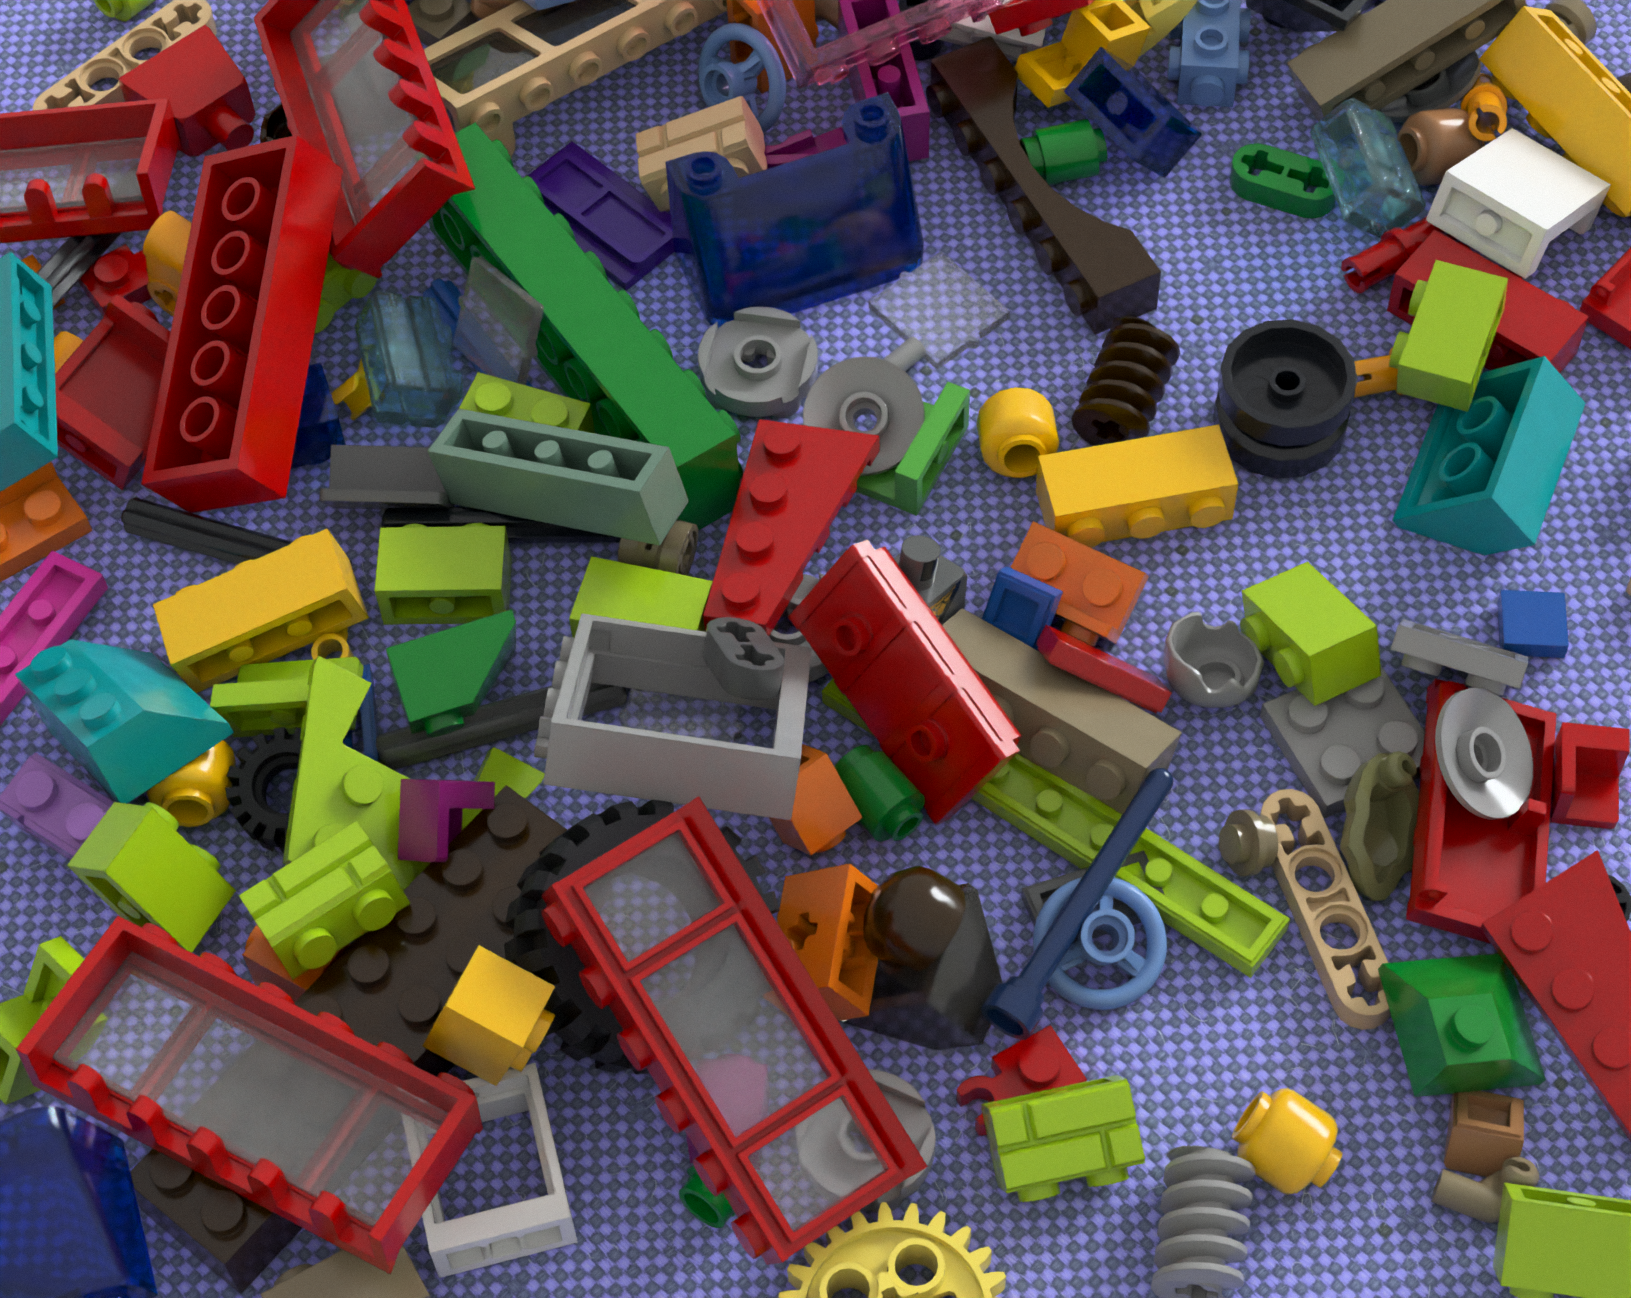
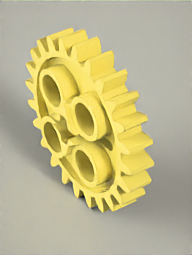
[778,1202,1006,1298]

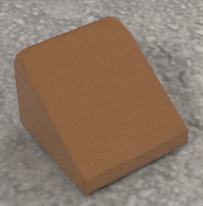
[1444,1091,1524,1177]

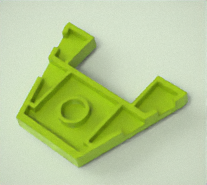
[283,656,545,891]

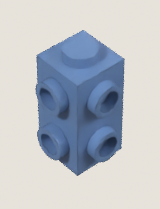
[1167,0,1251,107]

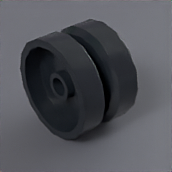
[1213,319,1358,478]

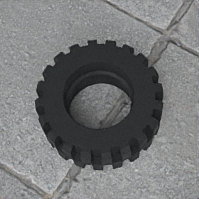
[504,800,780,1074]

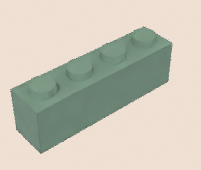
[427,409,689,546]

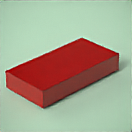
[1036,624,1172,713]

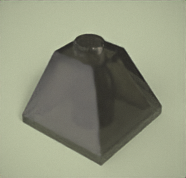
[841,883,1002,1050]

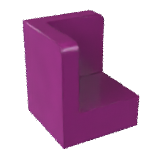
[398,779,495,862]

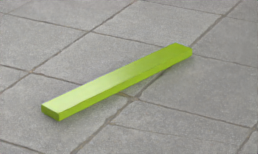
[822,679,1290,978]

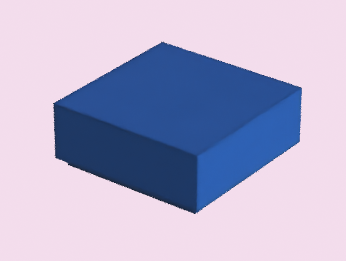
[982,566,1063,651]
[1497,590,1569,658]

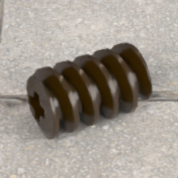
[1071,316,1181,446]

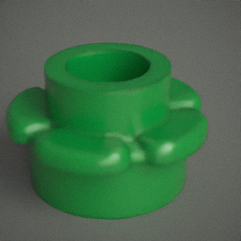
[679,1165,735,1228]

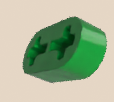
[1229,143,1339,219]

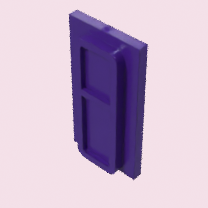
[527,141,692,291]

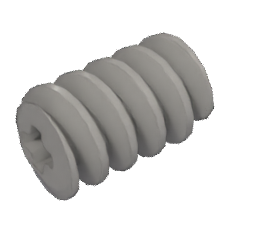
[1151,1146,1256,1298]

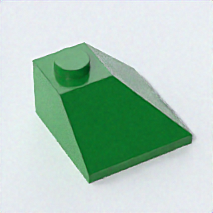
[386,609,516,738]
[1378,953,1546,1097]

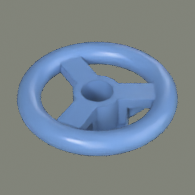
[698,23,786,133]
[1033,877,1167,1010]

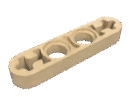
[32,0,217,110]
[1260,789,1391,1030]

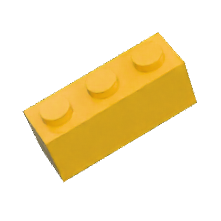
[1036,424,1238,548]
[153,528,369,693]

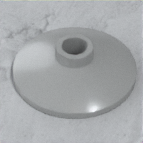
[803,357,925,476]
[1435,688,1533,820]

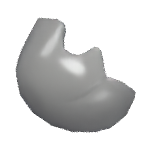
[1164,612,1264,708]

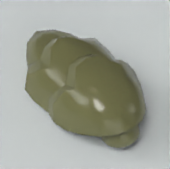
[1340,751,1419,901]

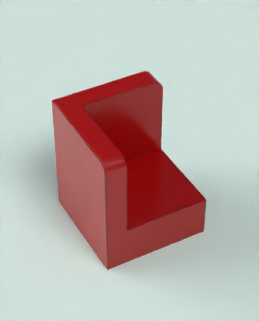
[1550,722,1630,829]

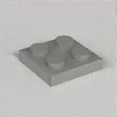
[1390,619,1528,696]
[1260,666,1425,818]

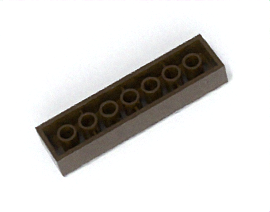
[123,785,613,1294]

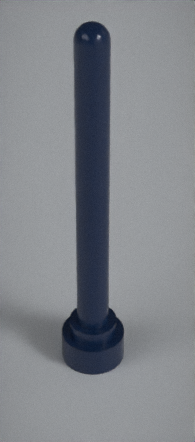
[981,768,1173,1040]

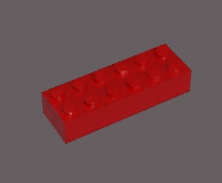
[141,135,343,513]

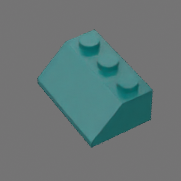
[1392,356,1586,556]
[15,639,234,804]

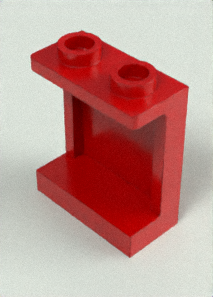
[55,294,171,491]

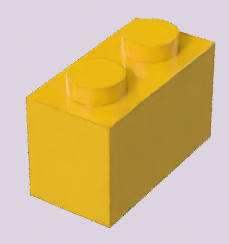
[422,945,555,1086]

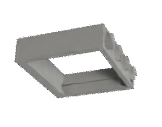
[534,613,812,821]

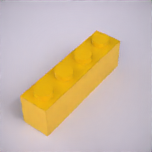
[1479,6,1631,218]

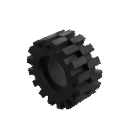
[226,727,302,854]

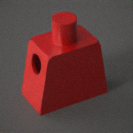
[118,24,256,157]

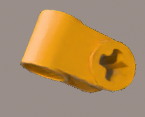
[143,210,192,316]

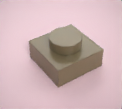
[408,0,479,46]

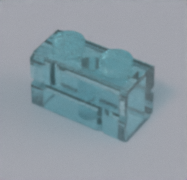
[1310,98,1426,239]
[354,291,463,428]

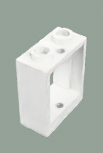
[401,1063,578,1278]

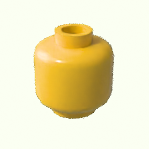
[976,387,1060,478]
[146,740,236,827]
[1232,1088,1343,1195]

